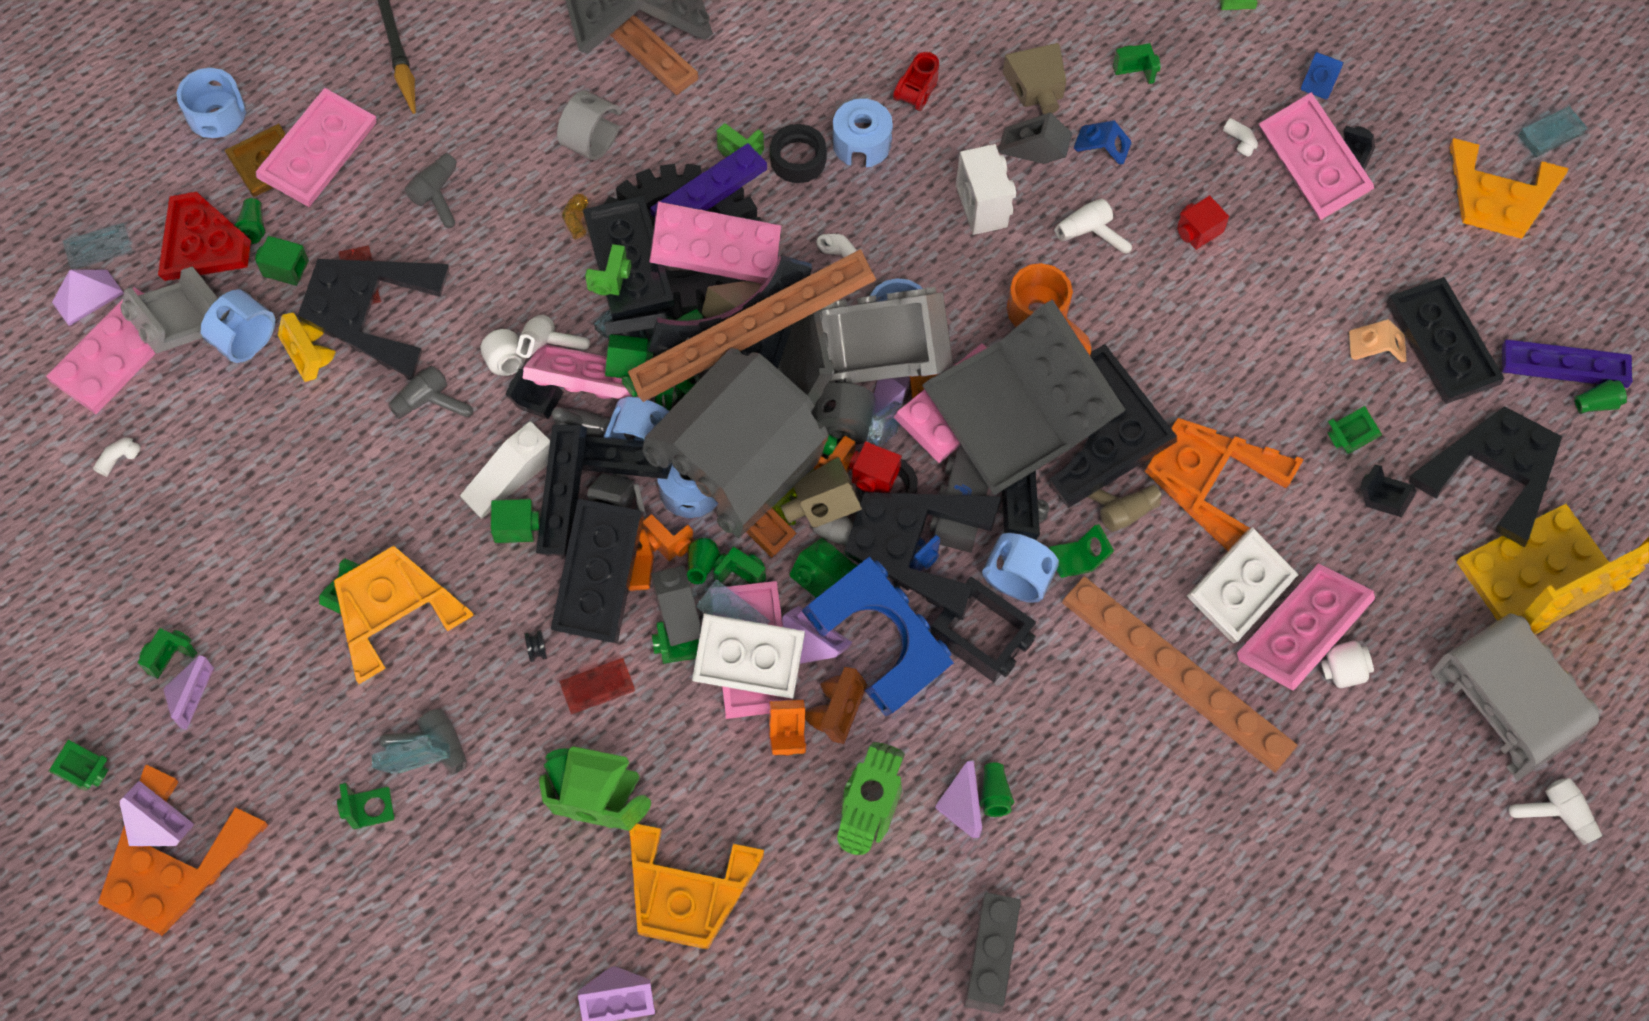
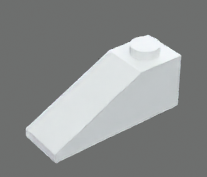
[460,421,550,519]

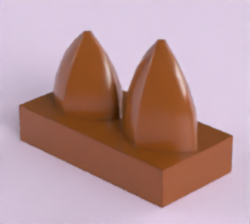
[746,508,797,558]
[805,666,868,744]

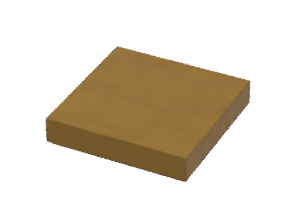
[225,123,286,198]

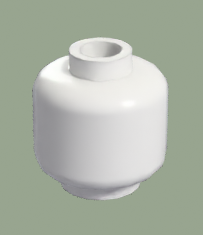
[480,329,526,376]
[1321,640,1374,688]

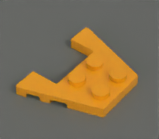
[1449,138,1568,239]
[334,546,474,684]
[629,824,764,950]

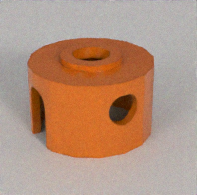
[1006,263,1073,327]

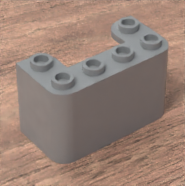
[821,287,953,384]
[1431,613,1599,781]

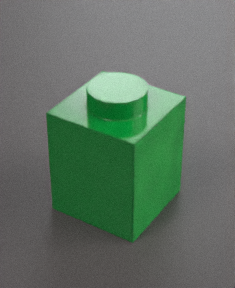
[255,236,309,286]
[605,334,653,378]
[491,499,540,543]

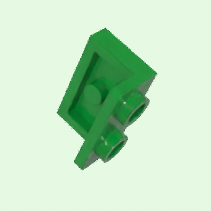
[789,538,858,598]

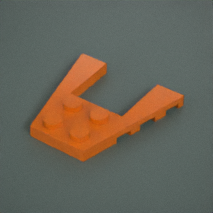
[1144,418,1304,551]
[98,764,268,936]

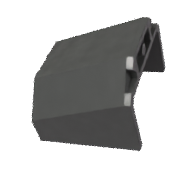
[642,348,829,538]

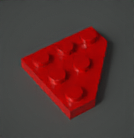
[158,191,251,281]

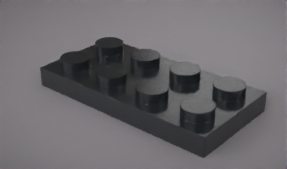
[583,195,674,320]
[1387,277,1505,404]
[551,499,645,643]

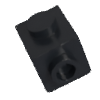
[1343,126,1376,171]
[506,368,564,419]
[1360,464,1416,517]

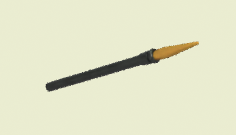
[378,0,416,114]

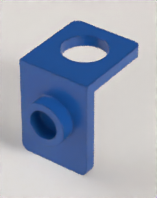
[1301,52,1344,99]
[1074,120,1131,164]
[910,535,941,571]

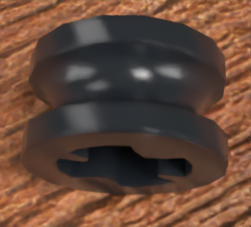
[524,630,547,662]

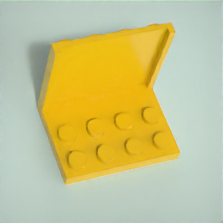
[1457,504,1649,635]

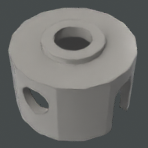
[557,90,621,161]

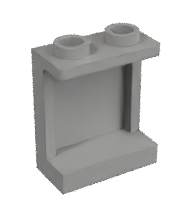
[121,266,227,354]

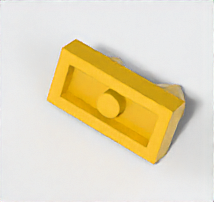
[277,312,336,382]

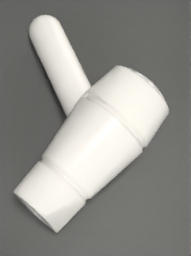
[1054,198,1132,254]
[516,315,590,358]
[1508,778,1602,845]

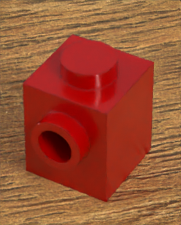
[1177,195,1230,250]
[849,441,902,493]

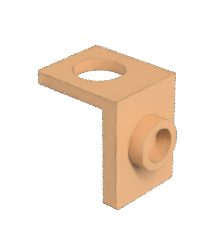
[1349,319,1407,362]

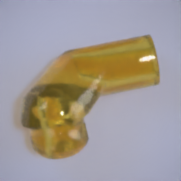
[562,194,588,239]

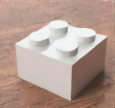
[956,144,1016,235]

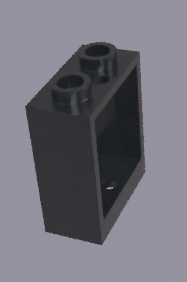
[930,576,1036,683]

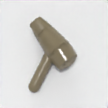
[1088,484,1161,532]

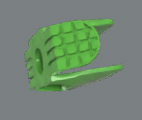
[837,742,905,855]
[539,746,651,831]

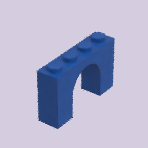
[802,556,954,717]

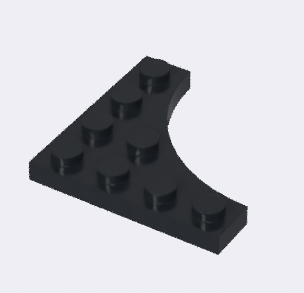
[648,255,812,369]
[1050,344,1177,508]

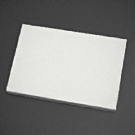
[1187,527,1299,643]
[692,614,805,699]

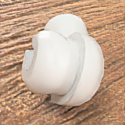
[1223,118,1258,157]
[816,234,857,258]
[93,437,141,477]

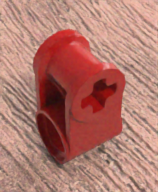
[893,52,939,112]

